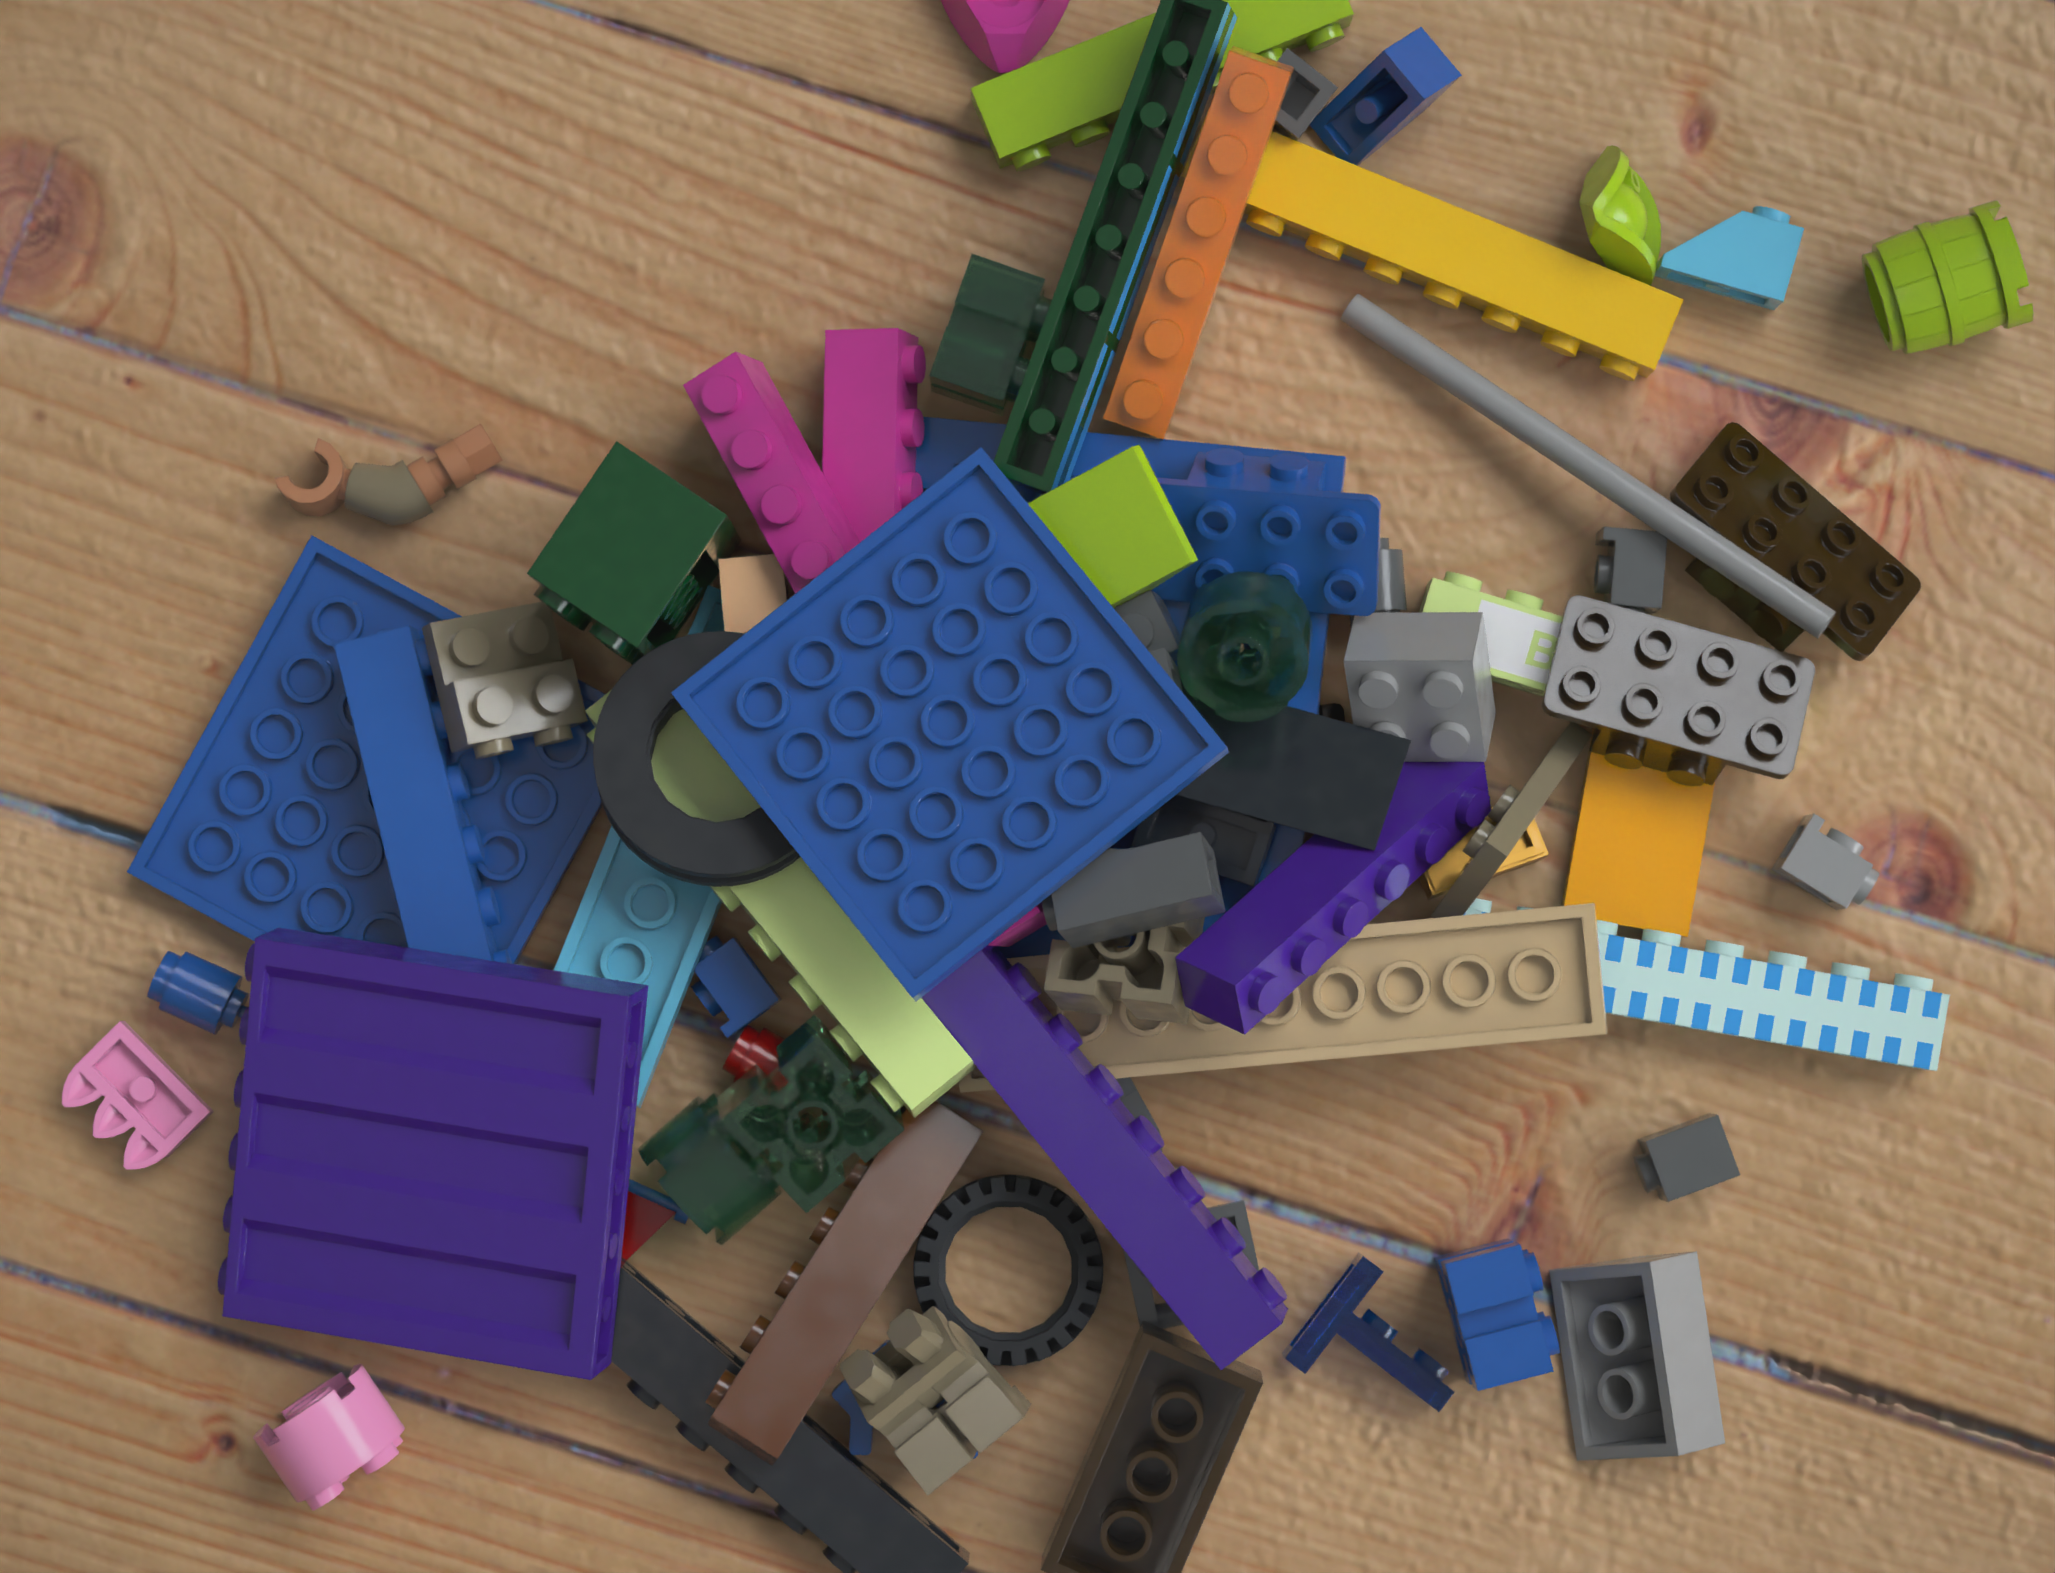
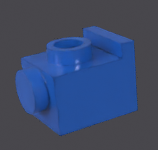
[691,935,782,1038]

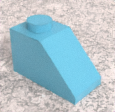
[1655,206,1804,310]

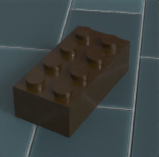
[1041,1321,1263,1573]

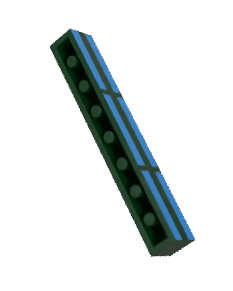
[993,0,1237,494]

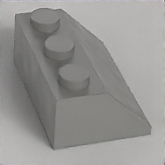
[1549,1251,1725,1461]

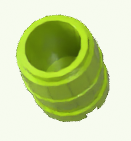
[1862,201,2034,354]

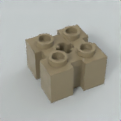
[1043,917,1205,1024]

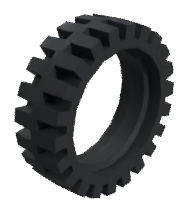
[913,1174,1104,1366]

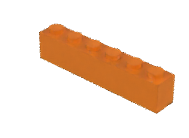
[1103,46,1294,439]

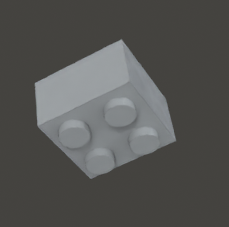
[1344,612,1496,762]

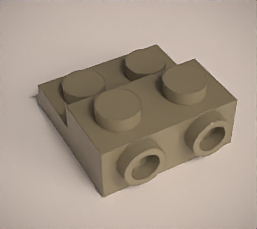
[422,602,588,759]

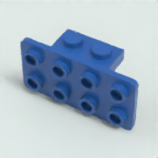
[1152,448,1381,616]

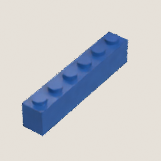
[334,625,512,964]

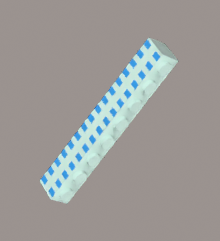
[1464,898,1950,1071]

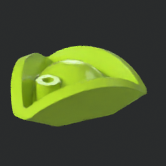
[1579,145,1661,286]

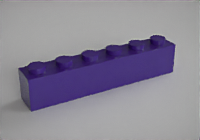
[1175,762,1491,1035]

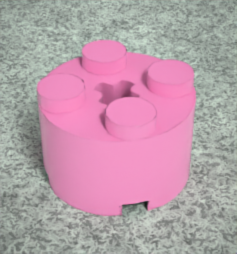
[253,1363,405,1511]

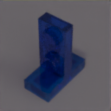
[1282,1253,1455,1412]

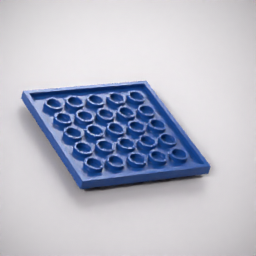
[671,447,1229,1002]
[127,535,605,964]

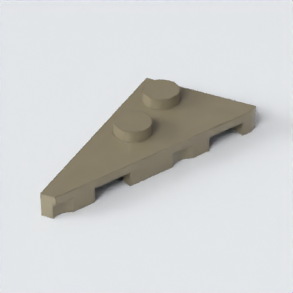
[1431,722,1592,918]

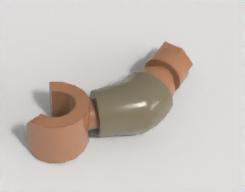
[275,424,503,526]

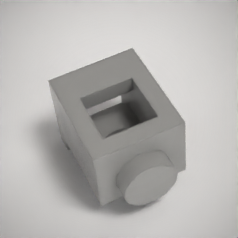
[1771,813,1879,910]

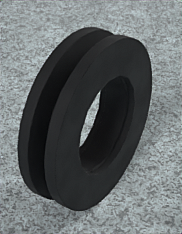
[593,631,800,887]

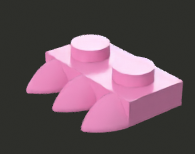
[62,1021,214,1170]

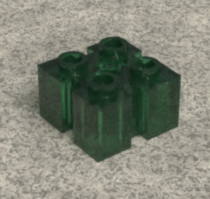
[929,254,1052,416]
[717,1014,905,1213]

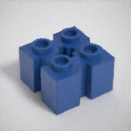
[1434,1238,1560,1391]

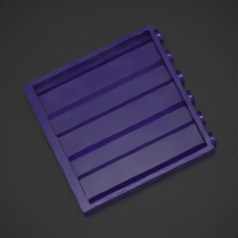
[218,928,649,1380]

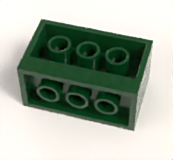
[527,441,742,665]

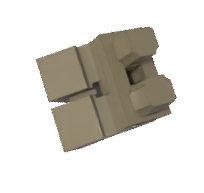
[840,1306,1031,1495]

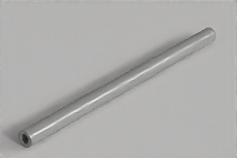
[1341,294,1836,639]

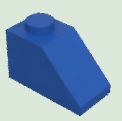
[1310,27,1462,166]

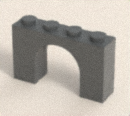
[1042,647,1225,948]

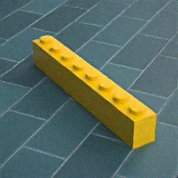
[1179,107,1684,381]

